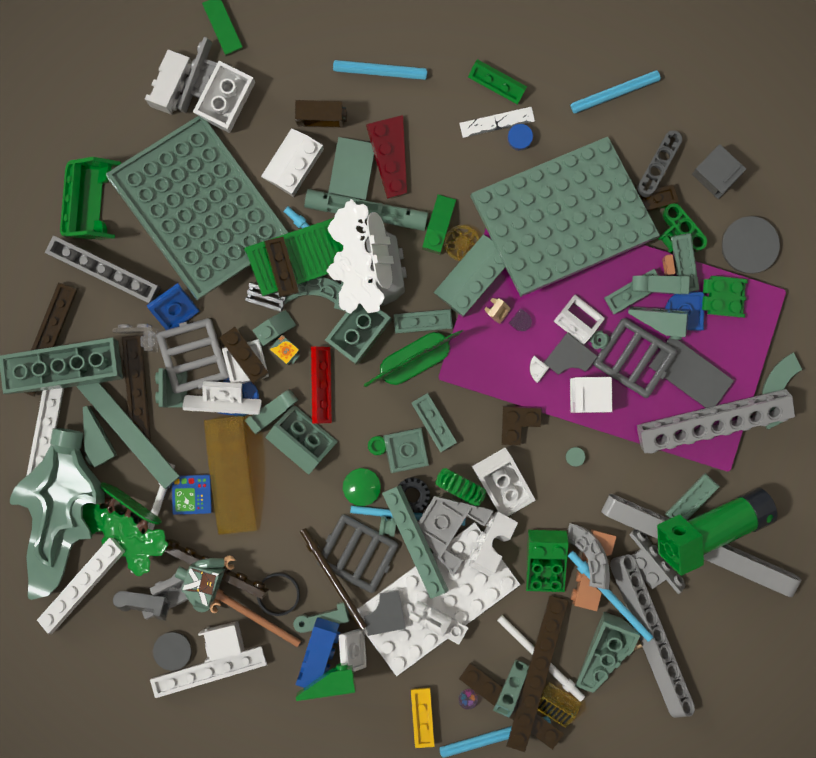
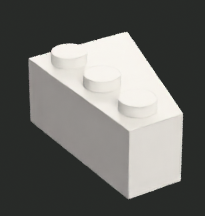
[145,50,192,115]

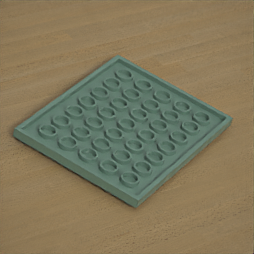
[106,116,288,301]
[470,137,660,297]

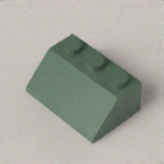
[325,303,392,365]
[265,405,338,475]

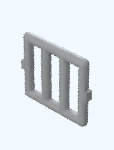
[156,318,229,394]

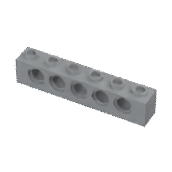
[45,235,161,303]

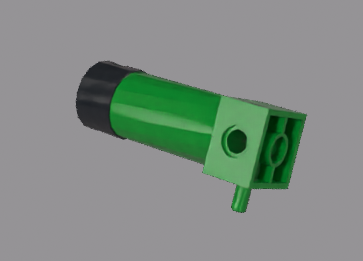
[657,488,778,576]

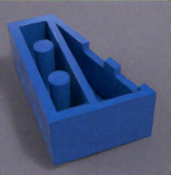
[295,617,341,688]

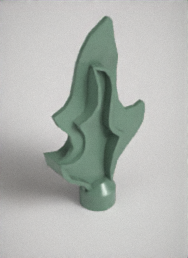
[10,428,105,600]

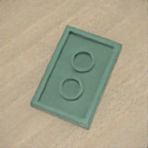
[328,137,374,201]

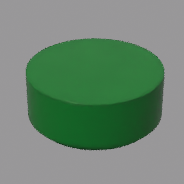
[368,436,386,455]

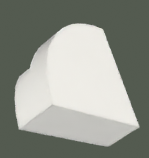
[530,356,549,383]

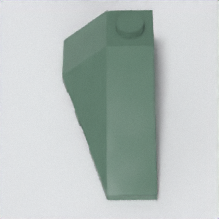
[575,612,640,693]

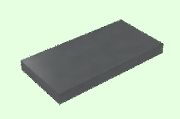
[648,337,734,408]

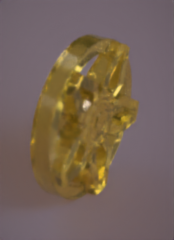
[444,225,479,261]

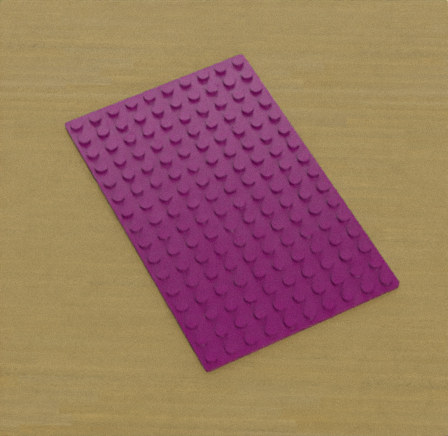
[439,229,786,472]

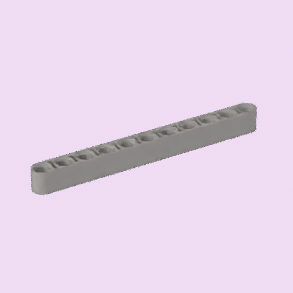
[601,494,802,597]

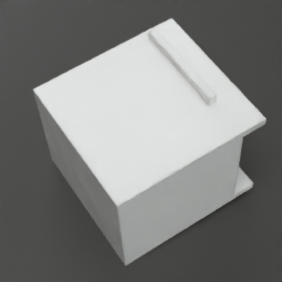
[570,377,612,413]
[198,621,245,662]

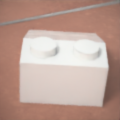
[472,448,536,517]

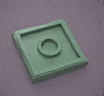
[383,428,429,473]

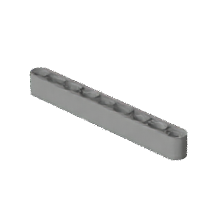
[610,554,695,718]

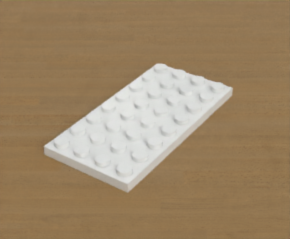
[357,522,520,676]

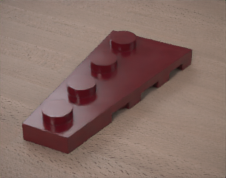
[366,115,407,199]

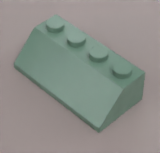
[434,235,506,318]

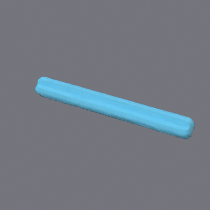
[333,60,427,80]
[571,70,661,113]

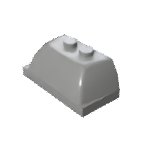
[364,231,407,306]

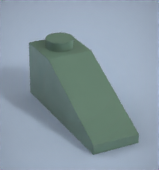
[628,306,689,340]
[83,406,118,467]

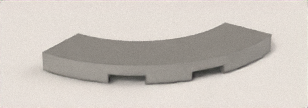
[567,523,610,590]

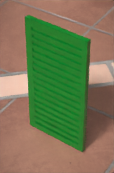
[244,218,343,296]

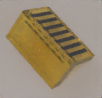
[537,682,582,728]

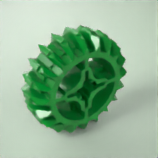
[435,468,487,506]

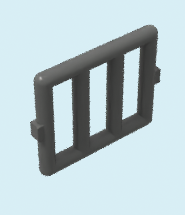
[593,318,677,398]
[317,514,399,593]

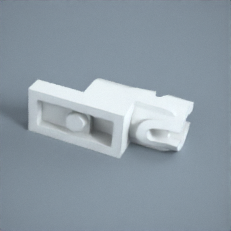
[408,601,468,645]

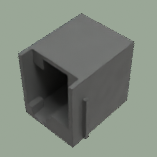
[692,144,746,199]

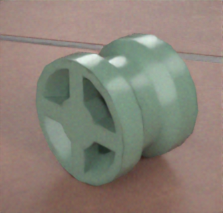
[379,516,396,537]

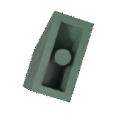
[252,310,297,347]

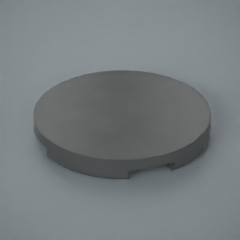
[722,216,780,274]

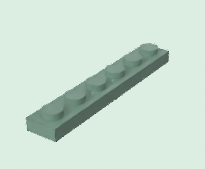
[382,485,449,599]

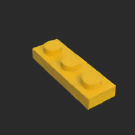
[411,687,434,748]

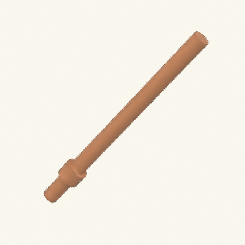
[215,589,301,647]

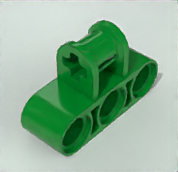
[657,203,707,253]

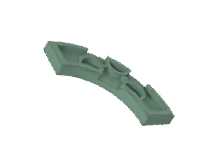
[278,277,341,304]
[762,353,802,429]

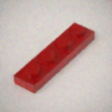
[311,346,332,424]

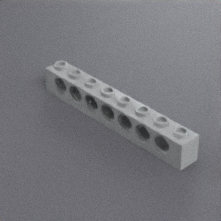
[637,389,795,453]

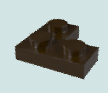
[502,406,541,445]

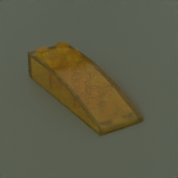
[204,416,257,535]

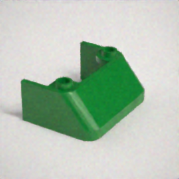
[60,157,121,240]

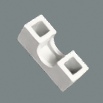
[469,512,518,576]

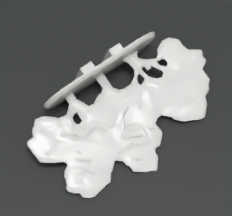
[327,199,394,314]

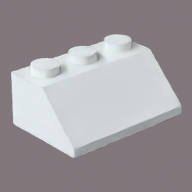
[193,61,255,133]
[261,128,324,197]

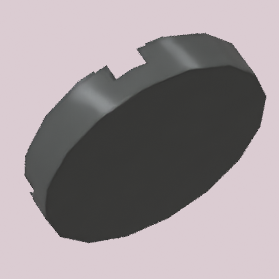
[153,631,192,671]

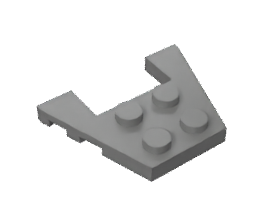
[418,496,493,575]

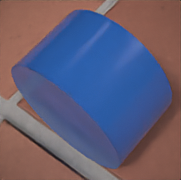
[508,124,533,151]

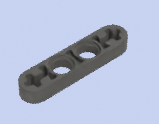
[637,131,682,197]

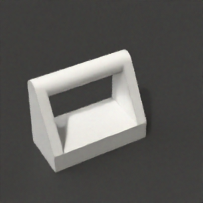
[554,295,605,345]

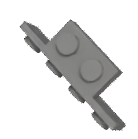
[177,37,217,113]
[630,529,686,594]
[142,574,188,620]

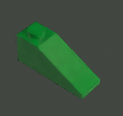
[422,195,456,255]
[296,663,356,701]

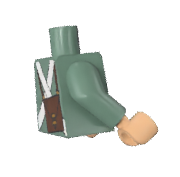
[175,555,235,613]

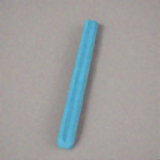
[440,716,551,758]

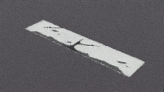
[459,107,535,138]

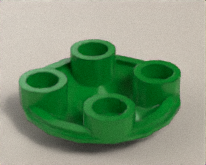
[343,468,381,506]

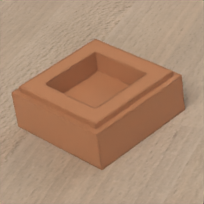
[662,255,675,276]

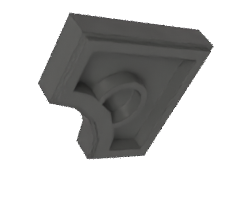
[544,333,598,375]
[364,590,406,636]

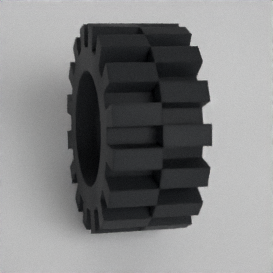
[398,478,430,512]

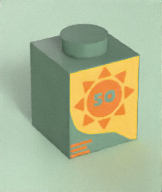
[269,335,300,365]

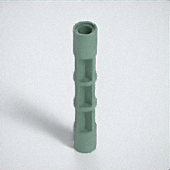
[304,189,428,231]

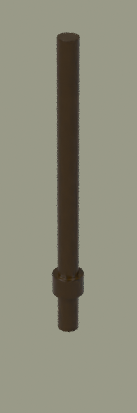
[300,528,367,630]

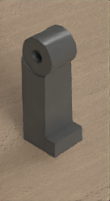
[113,591,171,621]

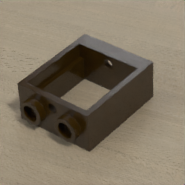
[295,100,347,128]

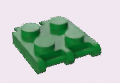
[702,276,748,318]

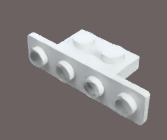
[182,381,262,415]

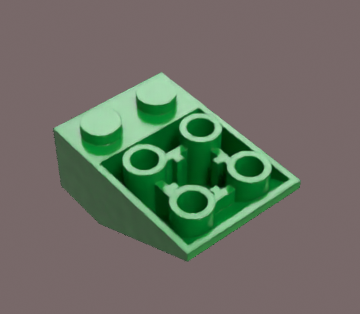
[526,530,568,592]

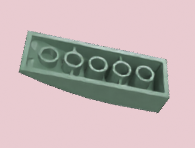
[0,337,123,394]

